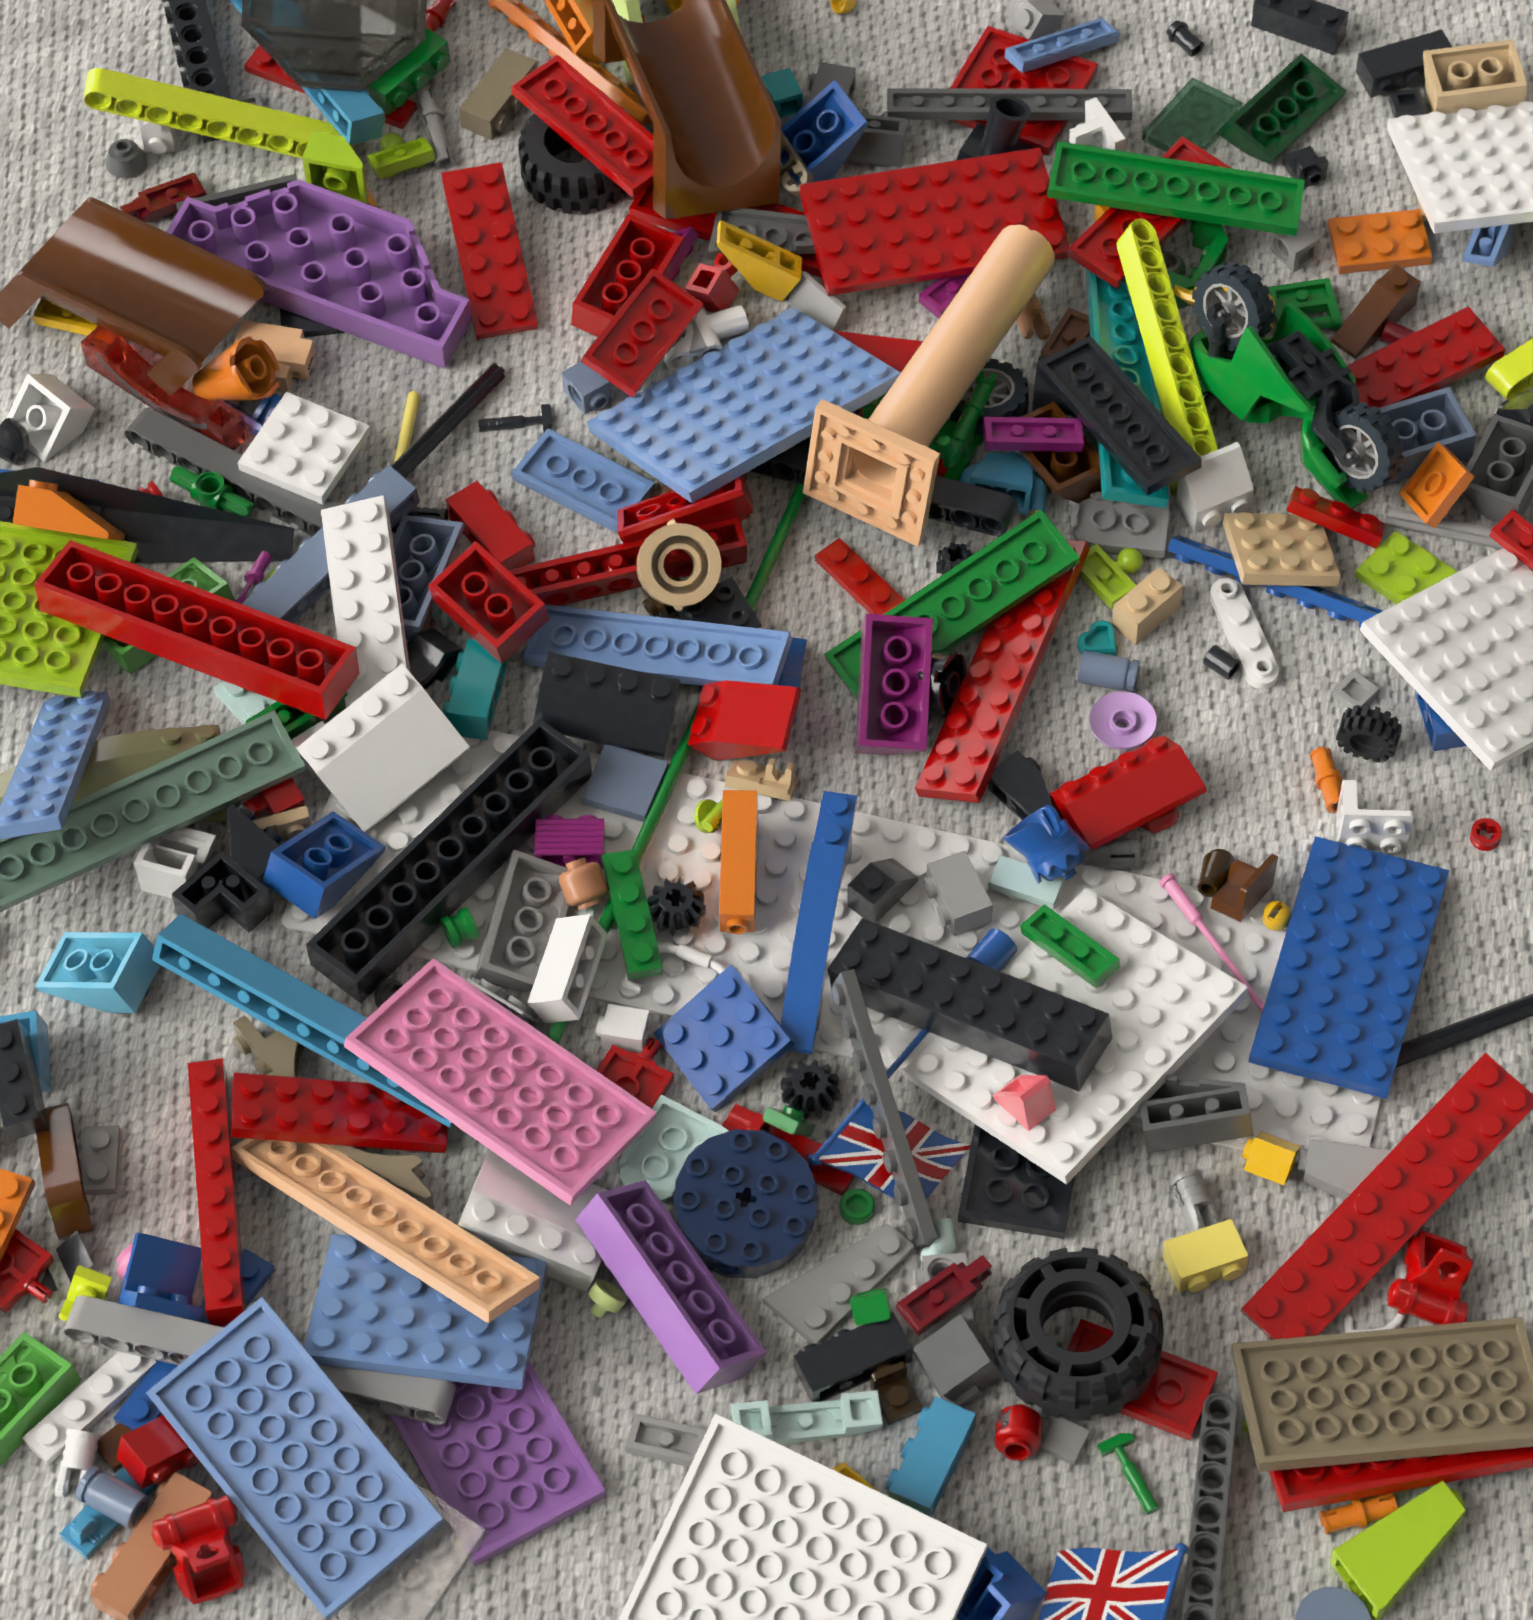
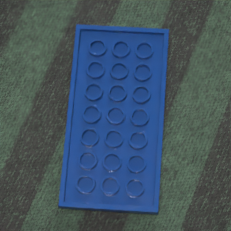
[1248,836,1449,1099]

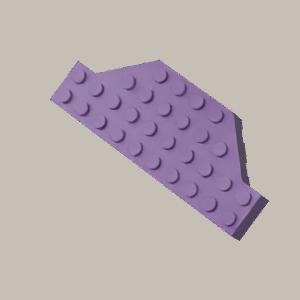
[166,179,472,369]

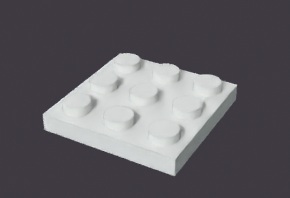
[238,392,371,504]

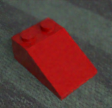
[688,680,802,761]

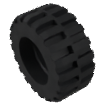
[518,114,627,214]

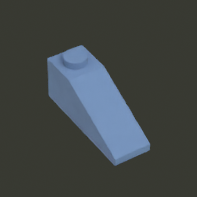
[1462,224,1514,267]

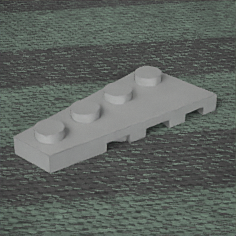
[763,1224,914,1345]

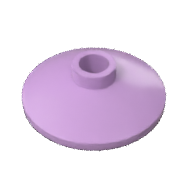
[1089,691,1157,750]

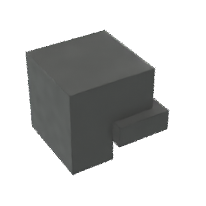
[913,1314,1003,1408]

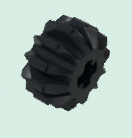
[647,876,706,937]
[780,1058,840,1120]

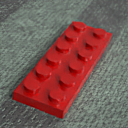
[511,55,653,198]
[1067,136,1231,289]
[441,162,538,340]
[1347,306,1505,408]
[231,1072,447,1153]

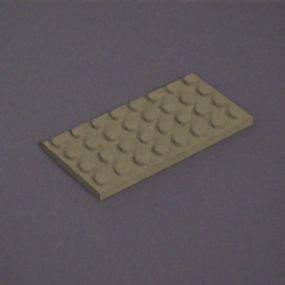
[1231,1317,1533,1472]

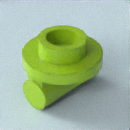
[694,799,722,833]

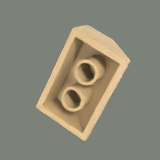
[1423,39,1528,114]

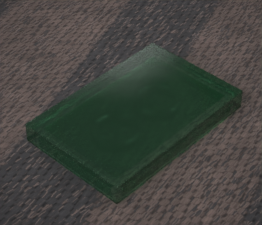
[1141,77,1243,152]

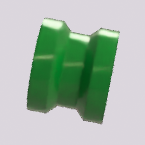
[440,907,480,949]

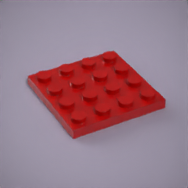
[949,26,1098,155]

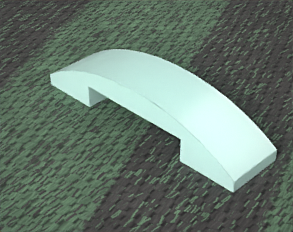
[731,1390,883,1445]

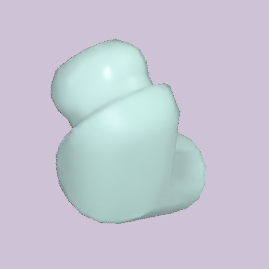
[921,1218,956,1260]

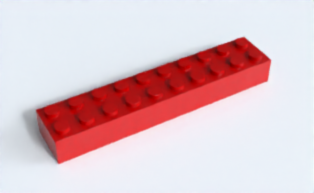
[34,540,360,720]

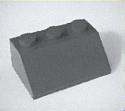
[1462,414,1533,523]

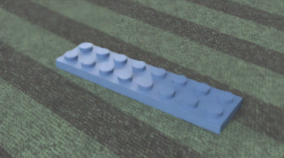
[523,604,793,686]
[0,691,111,839]

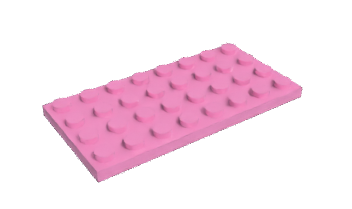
[344,958,657,1205]

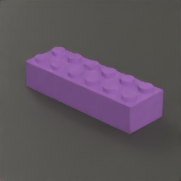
[575,1180,767,1394]

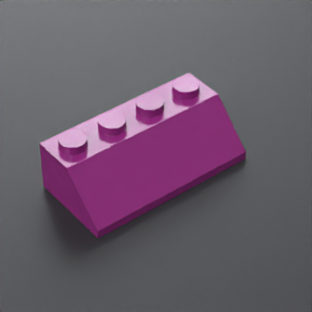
[855,614,933,756]

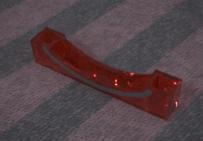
[81,326,248,451]

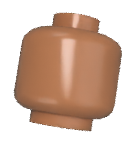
[559,857,608,910]

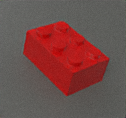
[428,541,550,664]

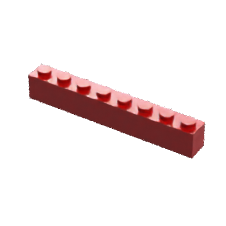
[187,1058,246,1328]

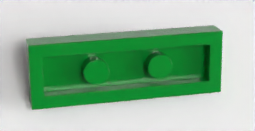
[1020,904,1121,988]

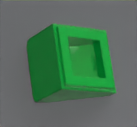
[850,1287,891,1325]

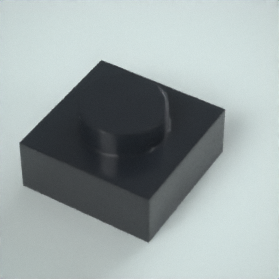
[1389,88,1426,118]

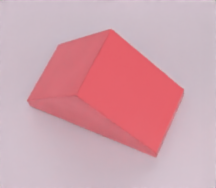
[992,1075,1056,1131]

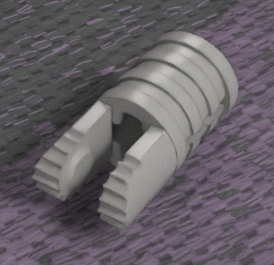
[1170,1170,1220,1232]

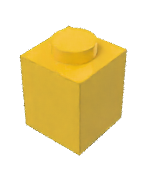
[1242,1131,1301,1186]

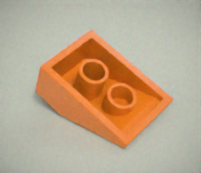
[12,480,125,541]

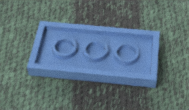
[512,429,655,534]

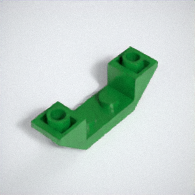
[1167,220,1228,309]

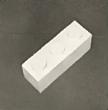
[527,914,608,1024]

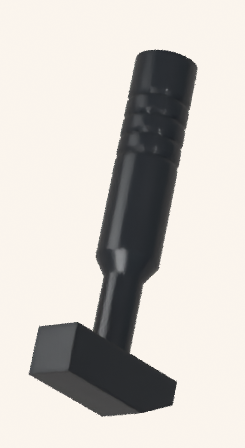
[478,404,553,432]

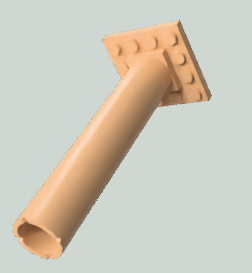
[803,225,1055,547]

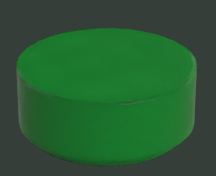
[839,1189,875,1225]

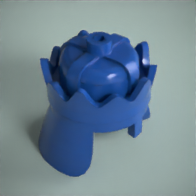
[1002,805,1090,884]

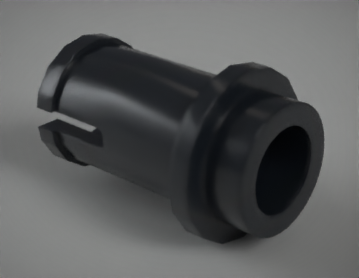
[1167,20,1204,57]

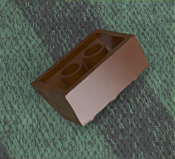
[1019,402,1102,503]

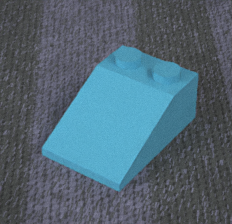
[35,932,160,1013]

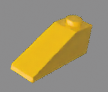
[717,220,802,302]

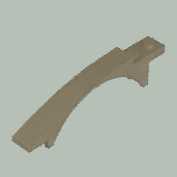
[233,1015,435,1210]

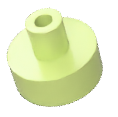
[588,1279,627,1318]

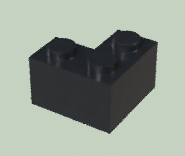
[171,850,274,932]

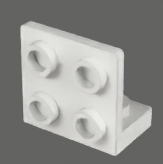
[1336,780,1413,854]

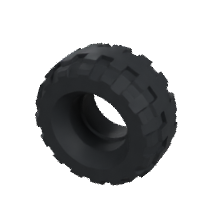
[993,1247,1164,1421]

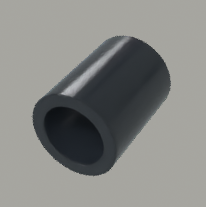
[1203,644,1241,680]

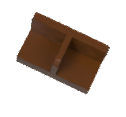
[1210,854,1278,922]

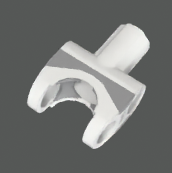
[664,299,749,371]

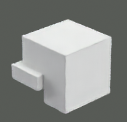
[134,827,217,898]

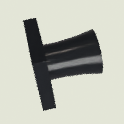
[956,95,1033,160]

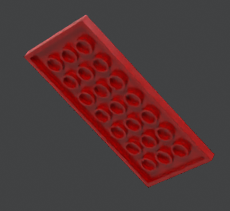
[799,147,1070,296]

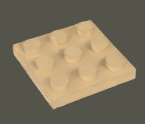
[1223,512,1341,587]

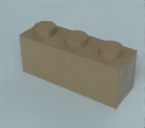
[459,48,537,140]

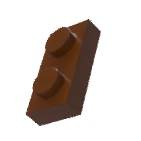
[1041,307,1090,356]

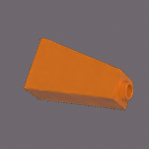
[719,790,759,935]

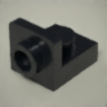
[1282,146,1328,187]

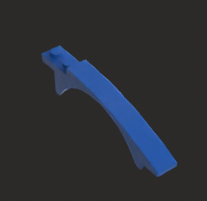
[781,791,857,1054]

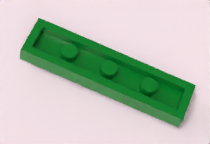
[601,849,663,980]

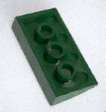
[1220,53,1347,164]

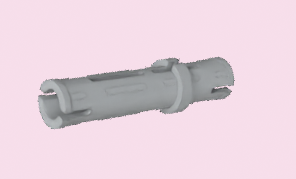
[416,88,455,169]

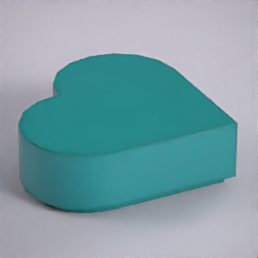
[1077,620,1116,656]

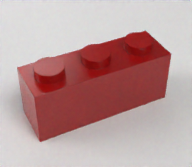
[445,480,536,570]

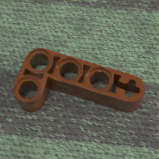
[36,1103,94,1240]

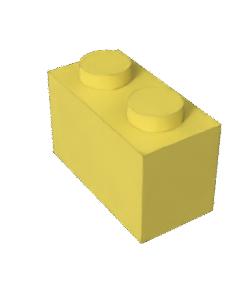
[1162,1219,1249,1293]

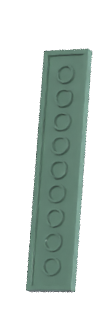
[0,710,306,912]

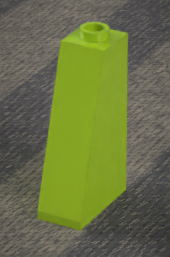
[1330,1481,1466,1620]

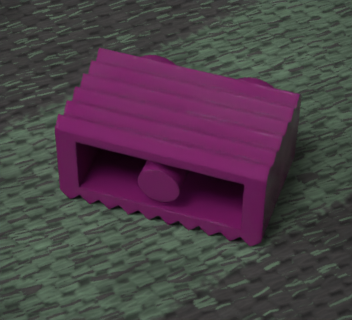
[534,814,606,869]

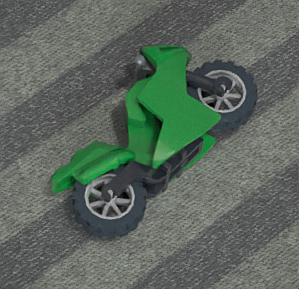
[1188,262,1405,509]

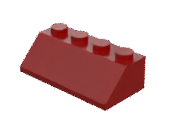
[571,214,684,337]
[617,475,754,543]
[1049,736,1207,851]

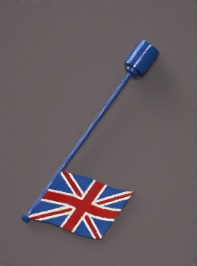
[808,928,1017,1199]
[1038,1543,1189,1620]

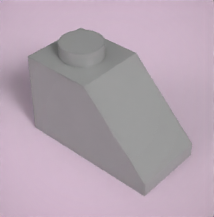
[1010,0,1065,40]

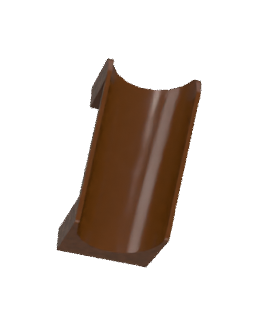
[593,0,781,220]
[0,197,268,396]

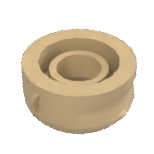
[636,519,722,611]

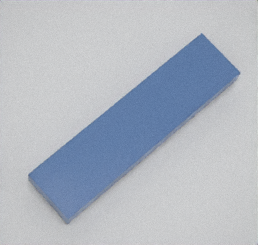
[1004,18,1120,73]

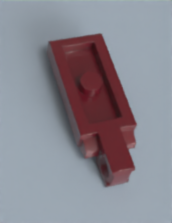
[120,173,207,222]
[896,1255,992,1336]

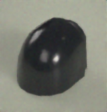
[0,417,29,465]

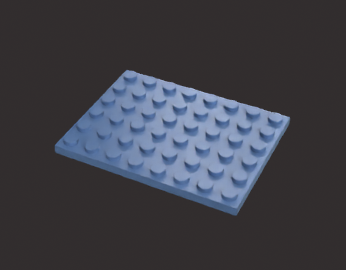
[587,307,901,503]

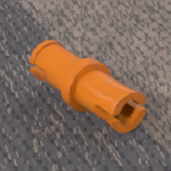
[1310,746,1343,813]
[1319,1493,1398,1535]

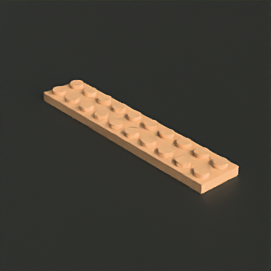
[231,1138,540,1323]

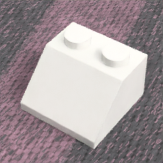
[7,374,95,462]
[1176,442,1254,532]

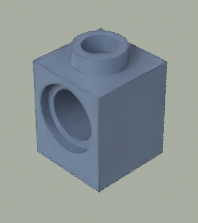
[562,361,611,414]

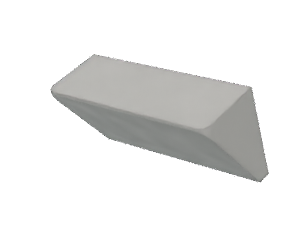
[788,271,847,331]

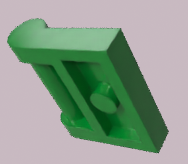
[1268,278,1342,331]

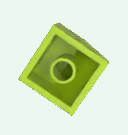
[302,130,369,205]

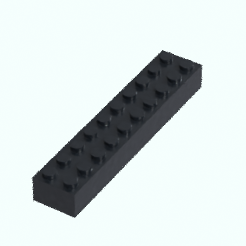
[306,718,592,1003]

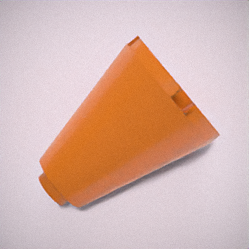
[192,336,279,402]

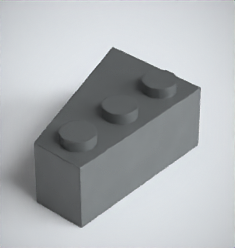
[1139,1075,1254,1154]

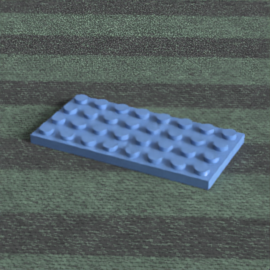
[146,1297,446,1620]

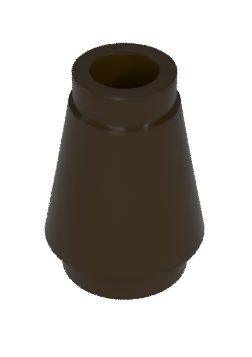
[1197,849,1235,897]

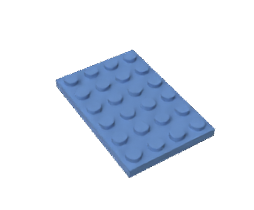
[304,1234,547,1390]

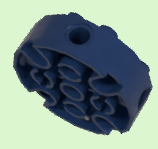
[673,1129,817,1279]

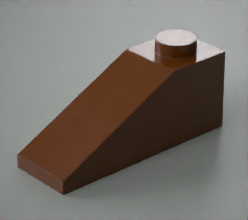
[1331,265,1420,359]

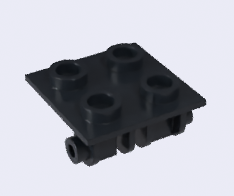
[676,577,762,628]

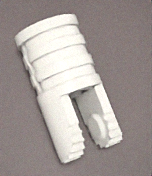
[55,1429,100,1498]

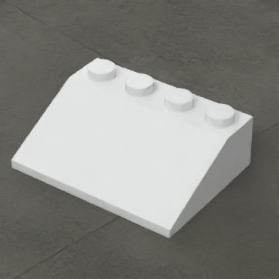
[296,663,471,833]
[457,1149,607,1291]

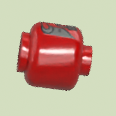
[993,1404,1043,1461]

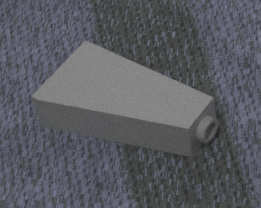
[1298,1139,1433,1232]

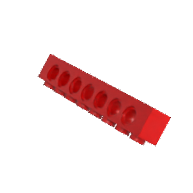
[508,517,748,606]

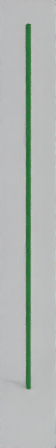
[547,484,806,1044]

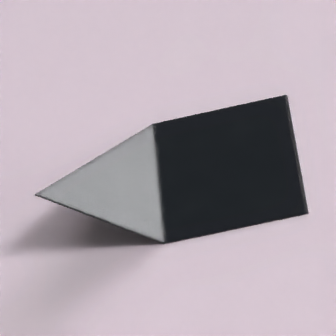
[35,1230,93,1299]

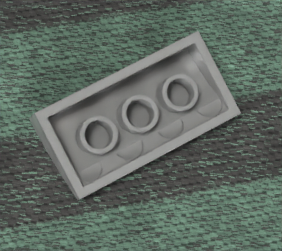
[474,849,569,991]

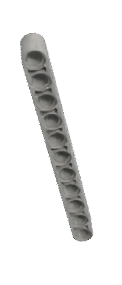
[64,1296,456,1425]

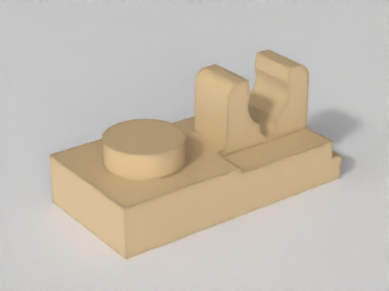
[725,758,799,801]
[253,806,311,841]

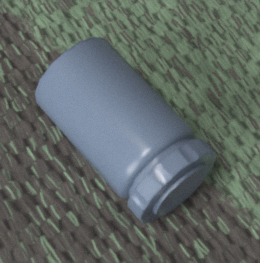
[1078,650,1141,693]
[75,1466,150,1529]

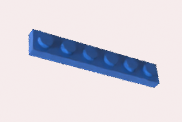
[113,1248,275,1430]

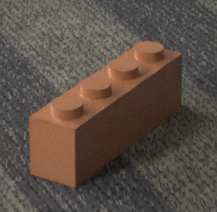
[90,1471,215,1620]

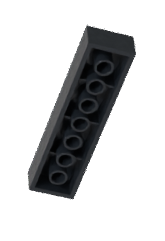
[827,918,1112,1091]

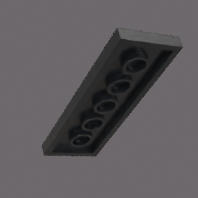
[1037,336,1202,496]

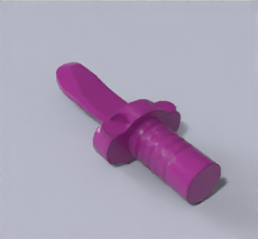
[236,551,273,604]

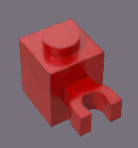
[684,253,740,313]
[241,777,305,819]

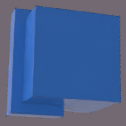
[956,1547,1047,1620]

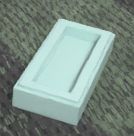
[988,855,1065,910]

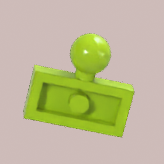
[367,132,436,179]
[1079,544,1143,610]

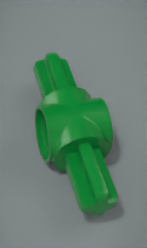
[169,466,255,517]

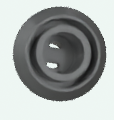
[105,139,147,178]

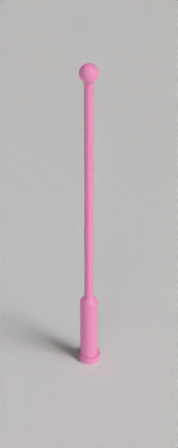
[1159,873,1264,1013]

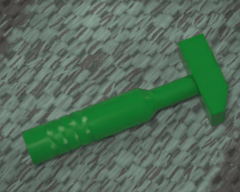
[1097,1433,1160,1515]

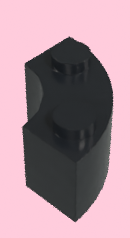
[407,628,463,690]

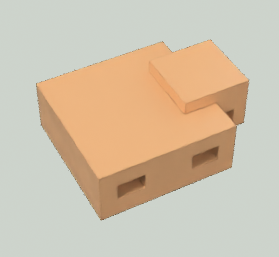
[234,320,316,392]

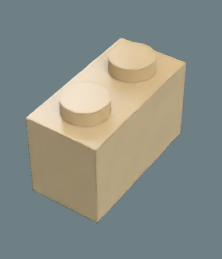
[1112,567,1183,645]

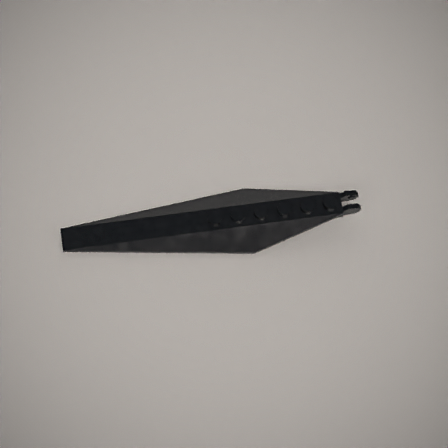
[0,467,295,563]

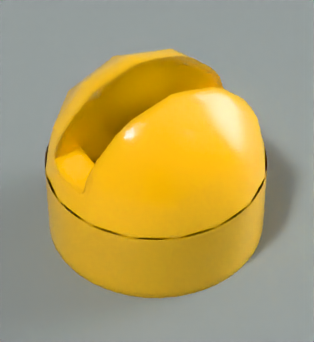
[830,0,856,14]
[1262,900,1291,931]

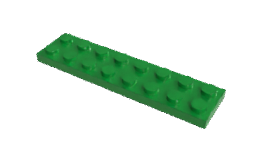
[1047,141,1305,236]
[824,509,1080,701]

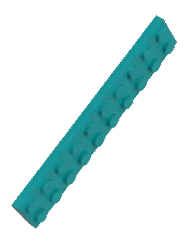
[1086,269,1169,508]

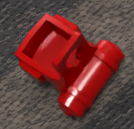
[1387,1230,1473,1325]
[151,1495,246,1605]

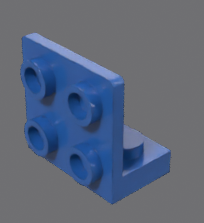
[118,1233,204,1322]

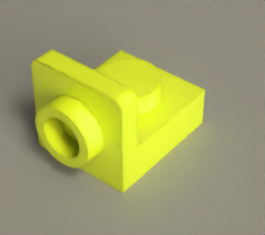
[59,1265,113,1321]

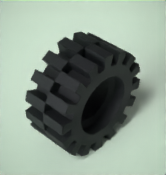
[1336,705,1402,762]

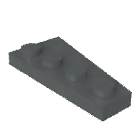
[708,208,815,260]

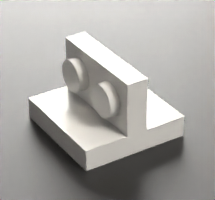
[1070,97,1126,152]

